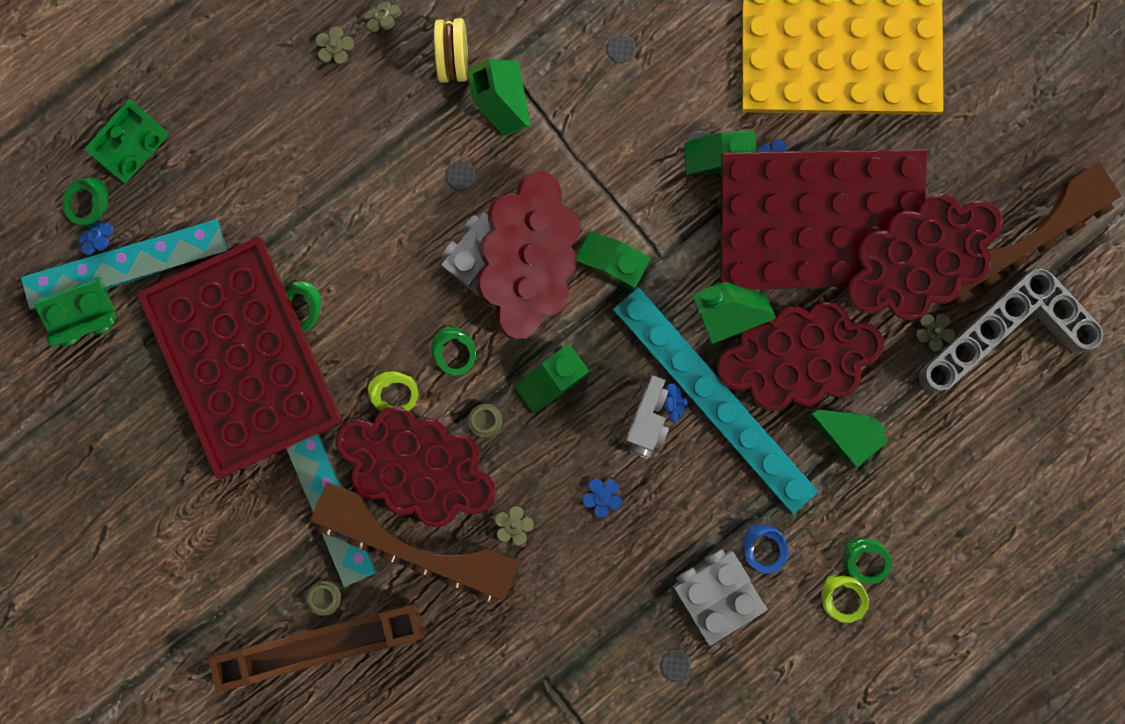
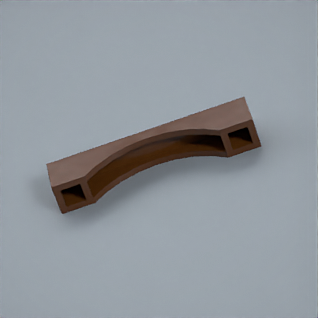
[941,162,1121,306]
[310,481,520,604]
[208,603,425,693]

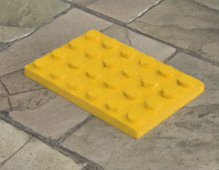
[742,0,943,115]

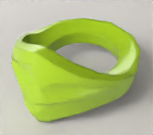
[368,371,419,412]
[821,575,869,623]

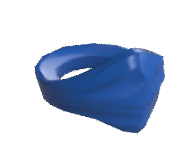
[743,525,789,574]

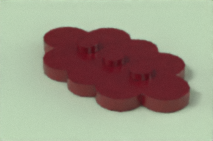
[476,171,580,339]
[847,194,1002,320]
[716,302,884,411]
[336,406,497,527]

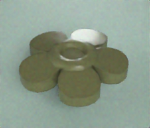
[365,1,401,32]
[316,26,354,65]
[916,314,955,352]
[495,506,534,546]

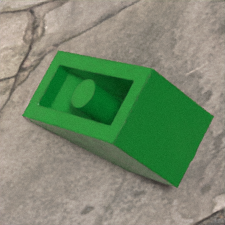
[684,131,757,176]
[576,231,651,293]
[692,282,776,344]
[514,344,590,414]
[808,410,888,468]

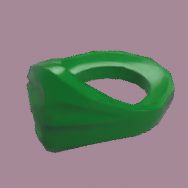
[62,177,108,226]
[286,281,321,331]
[431,326,477,376]
[843,537,892,584]

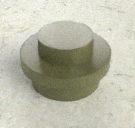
[468,404,502,438]
[306,581,342,616]

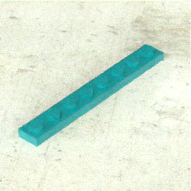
[613,287,819,514]

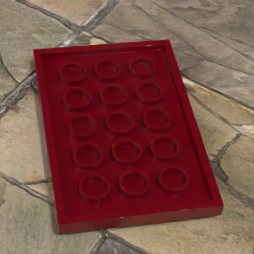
[720,149,927,290]
[137,236,343,479]

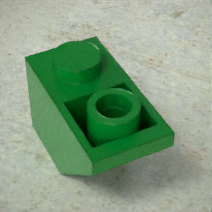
[467,59,531,136]

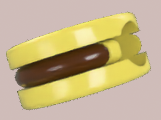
[434,18,468,83]

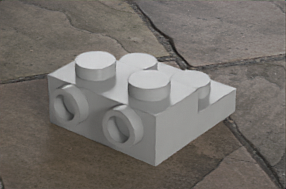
[441,212,497,310]
[624,375,669,459]
[673,549,768,646]

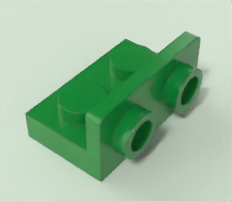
[84,99,169,183]
[34,277,117,347]

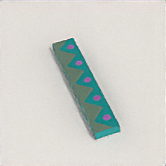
[21,219,227,311]
[287,434,377,587]

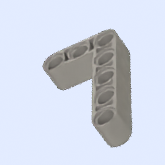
[919,269,1103,393]

